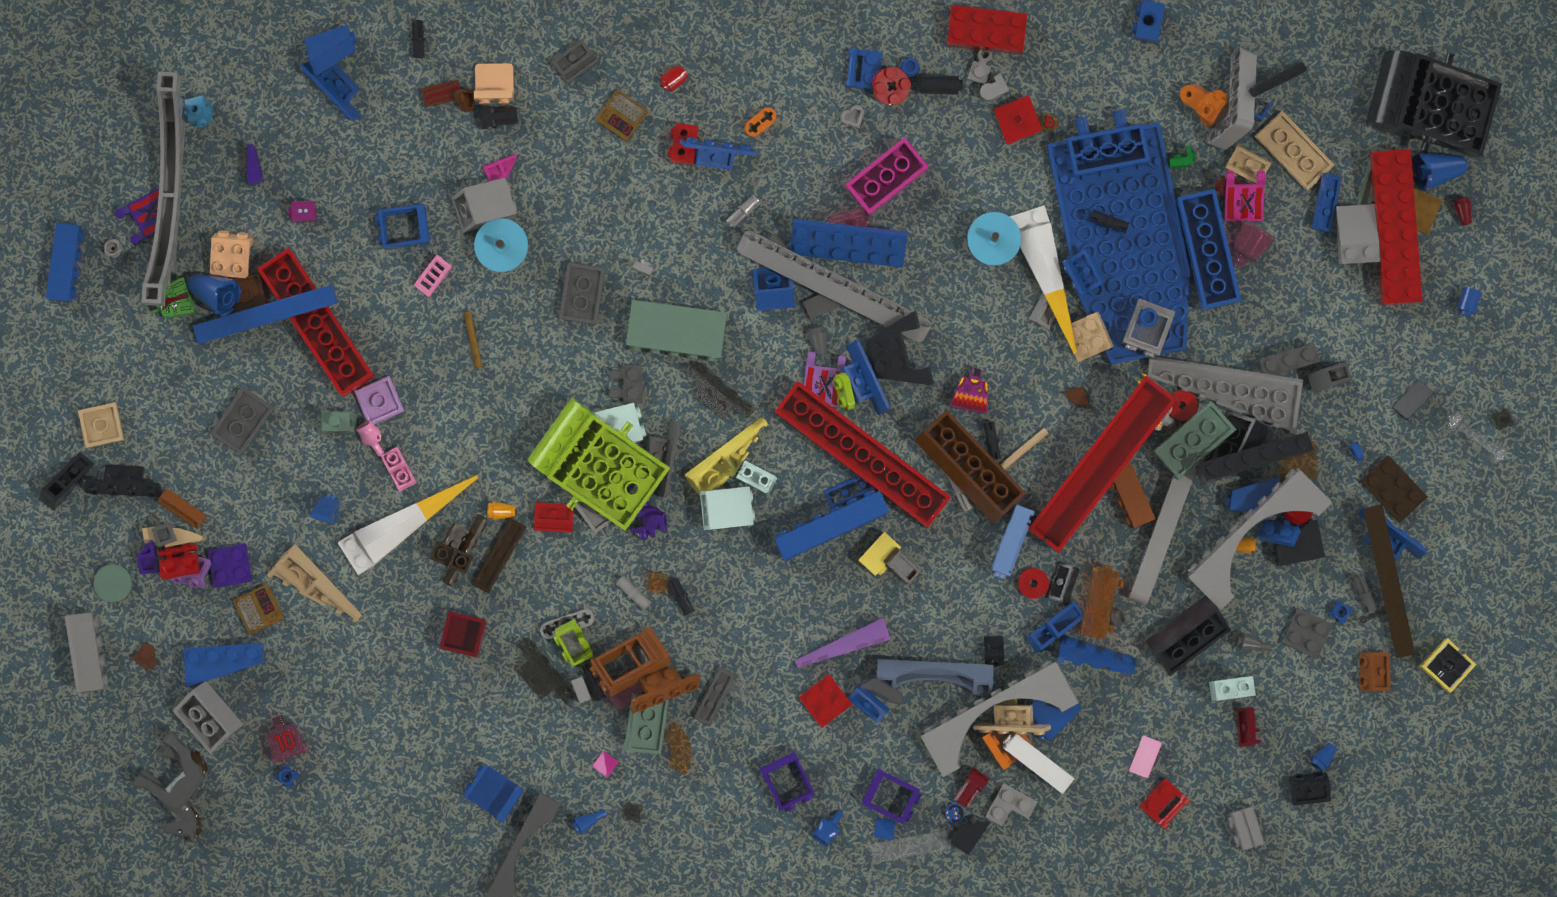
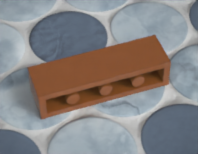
[1111,461,1155,529]

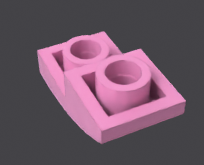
[380,447,417,491]

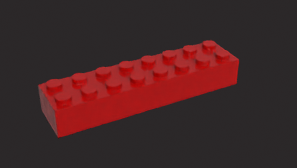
[1369,149,1423,306]
[257,248,376,398]

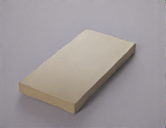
[1254,111,1334,192]

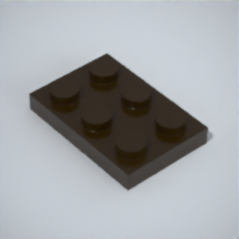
[1360,455,1428,523]

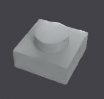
[633,260,654,277]

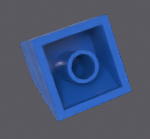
[753,268,795,311]

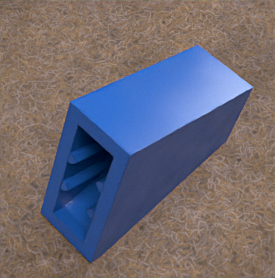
[304,25,357,76]
[1225,477,1280,517]

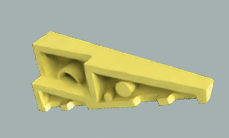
[685,418,768,495]

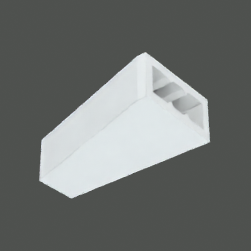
[1002,732,1074,794]

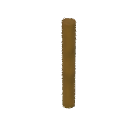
[464,311,482,369]

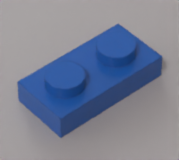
[1257,521,1301,547]
[848,684,890,723]

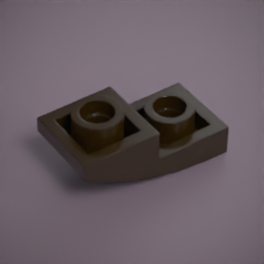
[429,541,473,574]

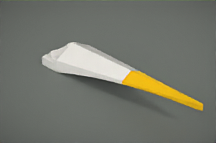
[1010,206,1077,355]
[338,476,478,576]

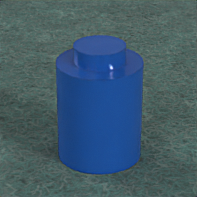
[1457,287,1482,317]

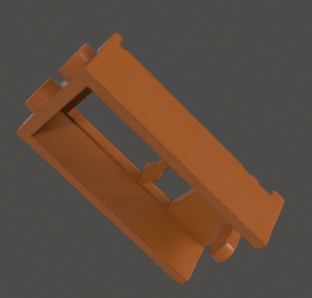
[589,626,671,697]

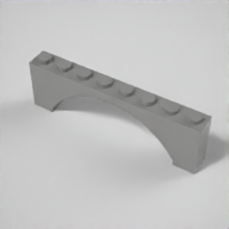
[1187,468,1332,610]
[921,660,1080,777]

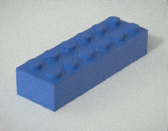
[1175,189,1242,311]
[774,489,890,561]

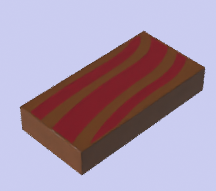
[421,80,461,107]

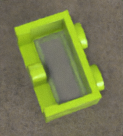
[553,618,593,666]

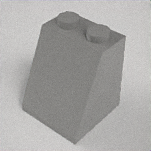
[452,178,517,234]

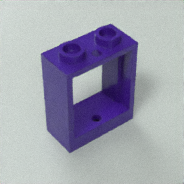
[760,752,815,812]
[861,769,922,824]

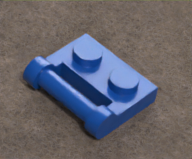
[845,48,882,90]

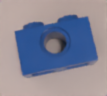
[1132,0,1166,44]

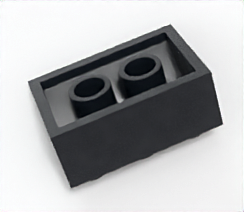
[1204,410,1268,480]

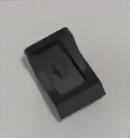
[984,636,1004,667]

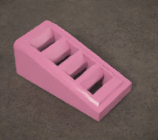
[414,255,453,297]

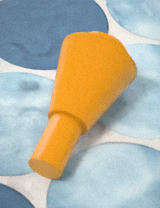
[1236,536,1256,555]

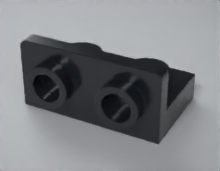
[1289,771,1331,806]

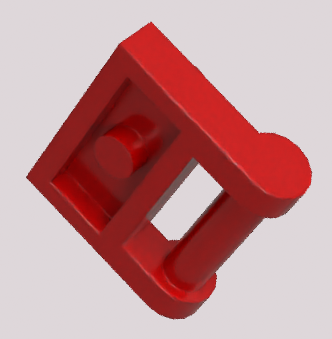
[1139,778,1191,830]

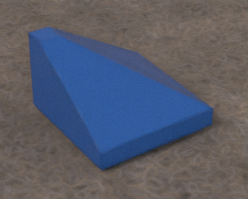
[874,818,895,840]

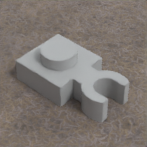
[967,49,992,85]

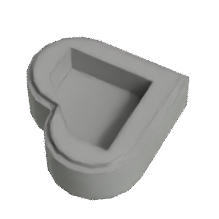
[840,105,864,129]

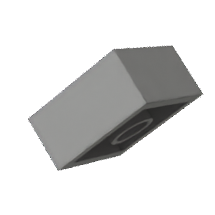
[571,677,592,704]

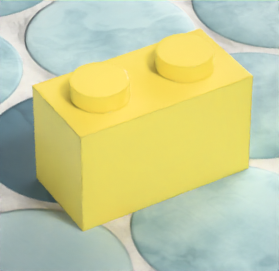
[858,532,901,576]

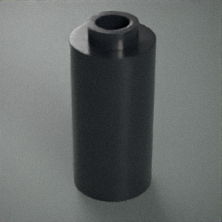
[920,75,963,95]

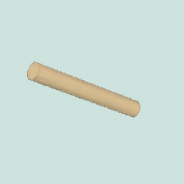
[1000,428,1049,470]

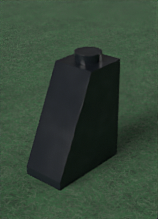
[1272,519,1325,567]

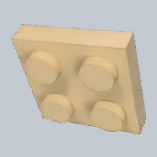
[1071,312,1114,362]
[78,402,125,448]

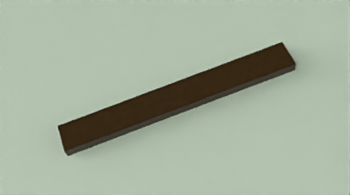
[1363,504,1415,658]

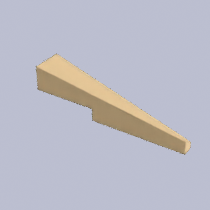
[267,544,362,622]

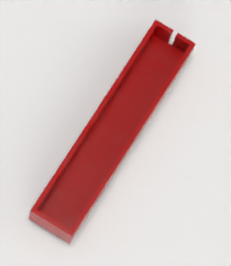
[1029,375,1178,553]

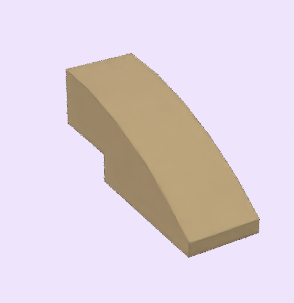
[142,527,206,547]

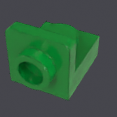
[1168,145,1196,170]

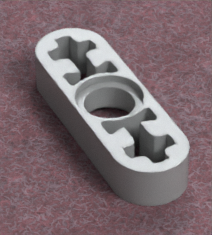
[540,609,594,639]

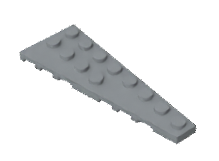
[1148,356,1303,434]

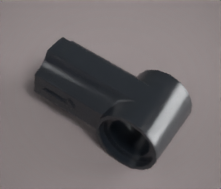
[479,107,518,129]

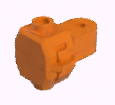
[1180,84,1229,127]

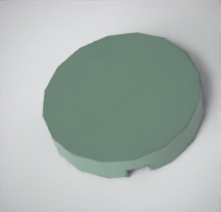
[93,564,133,603]

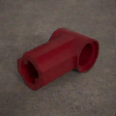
[954,768,990,809]

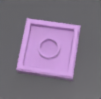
[354,376,404,424]

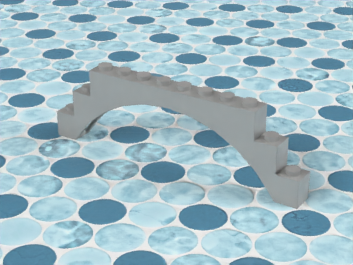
[142,72,186,306]

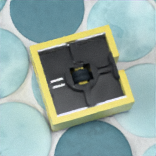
[1420,638,1477,693]

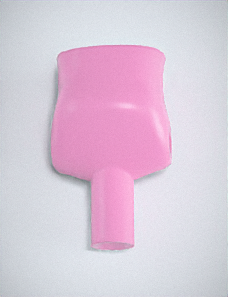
[355,421,384,456]

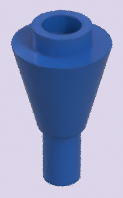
[572,809,607,835]

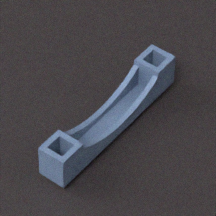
[876,659,993,695]

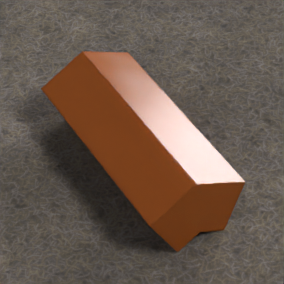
[158,489,208,529]

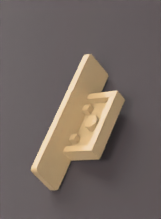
[973,704,1051,735]

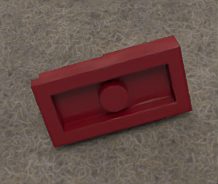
[1236,707,1261,747]

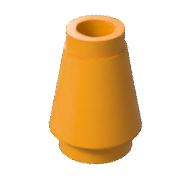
[487,501,515,520]

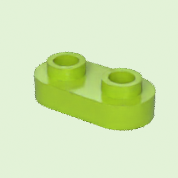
[833,372,855,411]

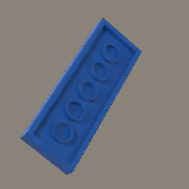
[790,218,908,268]

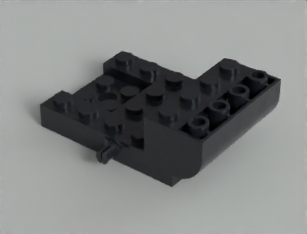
[1365,50,1502,157]

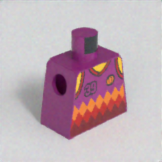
[950,368,988,414]

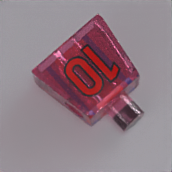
[267,715,309,763]

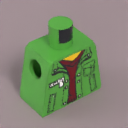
[148,277,196,318]

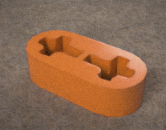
[745,108,776,138]

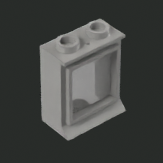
[1122,299,1176,358]

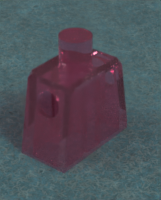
[1231,219,1275,268]

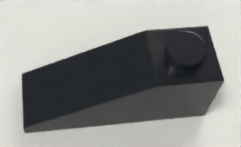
[39,452,94,511]

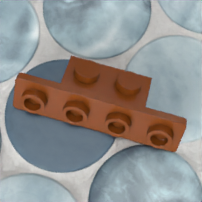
[630,666,700,713]

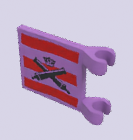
[804,351,846,407]

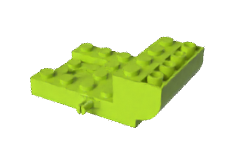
[527,397,670,531]

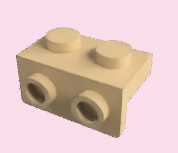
[1226,145,1271,184]

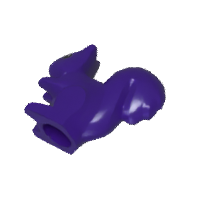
[630,501,668,540]

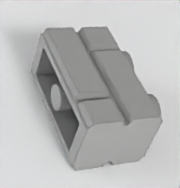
[1227,806,1265,851]

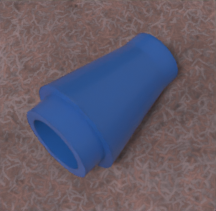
[1310,743,1337,772]

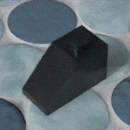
[948,820,990,855]

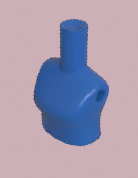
[812,811,843,847]

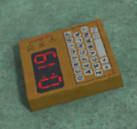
[596,89,649,142]
[233,584,285,635]

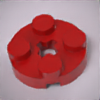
[872,67,911,105]

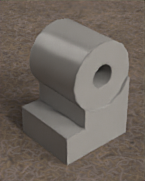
[979,73,1009,102]

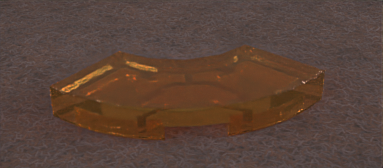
[665,722,692,776]

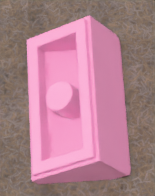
[1129,735,1162,779]

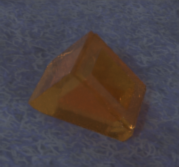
[647,573,668,594]

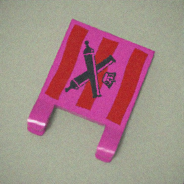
[1224,170,1266,221]

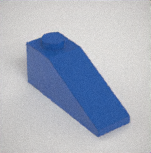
[310,494,341,524]

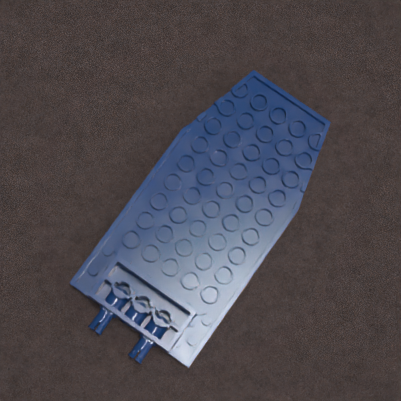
[1047,109,1190,365]

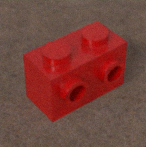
[668,123,699,166]

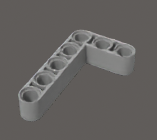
[1206,47,1257,150]

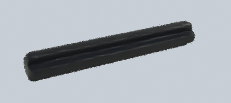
[1249,62,1307,97]

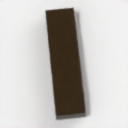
[472,518,527,594]

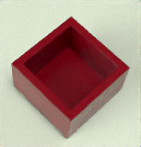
[439,611,488,658]

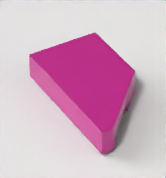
[483,154,517,182]

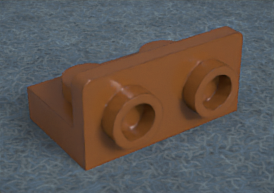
[1359,652,1390,691]

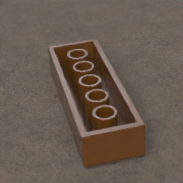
[914,410,1026,524]

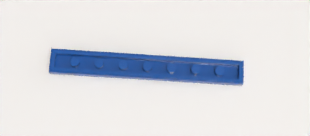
[193,285,338,344]

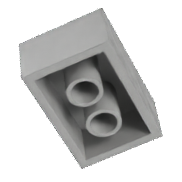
[172,681,244,754]

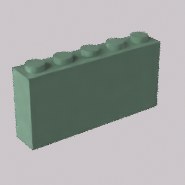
[626,300,727,362]

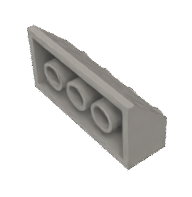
[65,613,109,693]

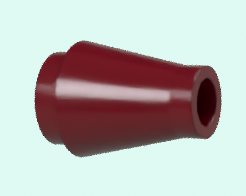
[1453,196,1472,226]

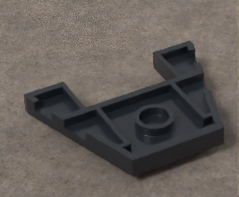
[865,311,934,385]

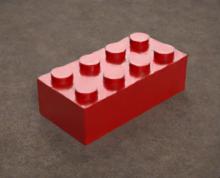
[947,5,1027,55]

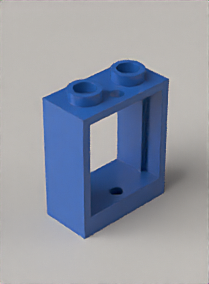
[376,204,431,250]

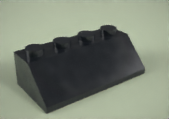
[1145,596,1231,676]

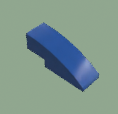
[1025,601,1086,653]

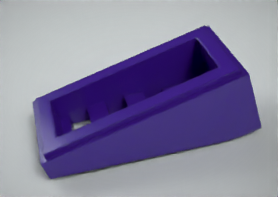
[247,143,264,186]

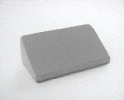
[1029,293,1067,330]

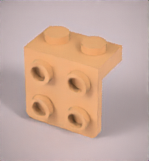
[474,63,514,105]
[210,230,254,278]

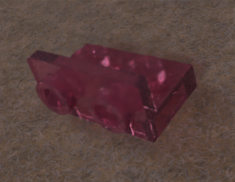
[827,207,871,227]

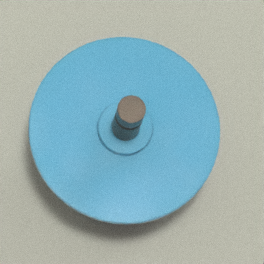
[967,212,1021,266]
[474,218,528,272]

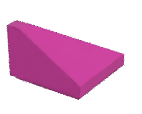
[592,751,619,778]

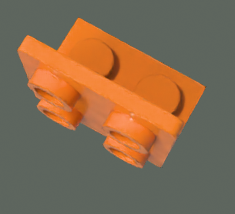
[981,730,1033,770]

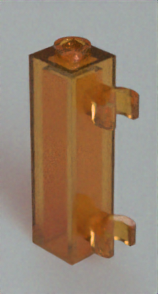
[1079,565,1124,640]

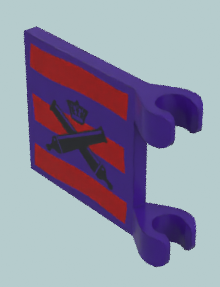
[115,188,159,245]

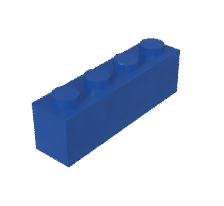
[46,223,85,303]

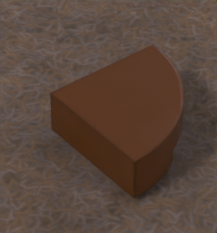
[1064,387,1088,406]

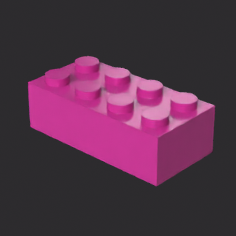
[845,137,929,217]

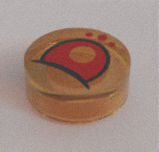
[1039,113,1058,133]

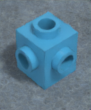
[185,95,214,127]

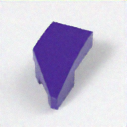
[137,540,160,575]

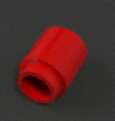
[660,65,689,92]

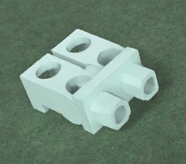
[736,461,777,495]

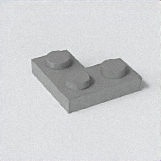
[985,783,1037,826]

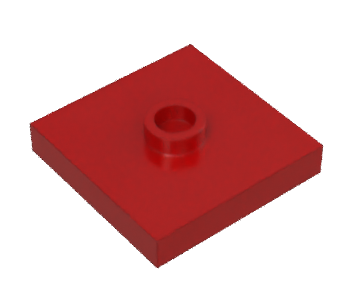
[994,95,1043,145]

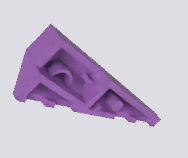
[795,618,891,668]

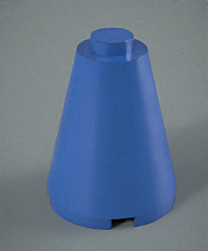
[1412,153,1468,191]
[187,274,241,316]

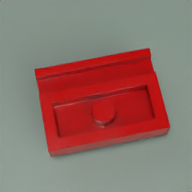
[534,502,574,533]

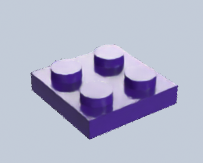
[208,544,253,588]

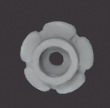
[104,239,123,258]

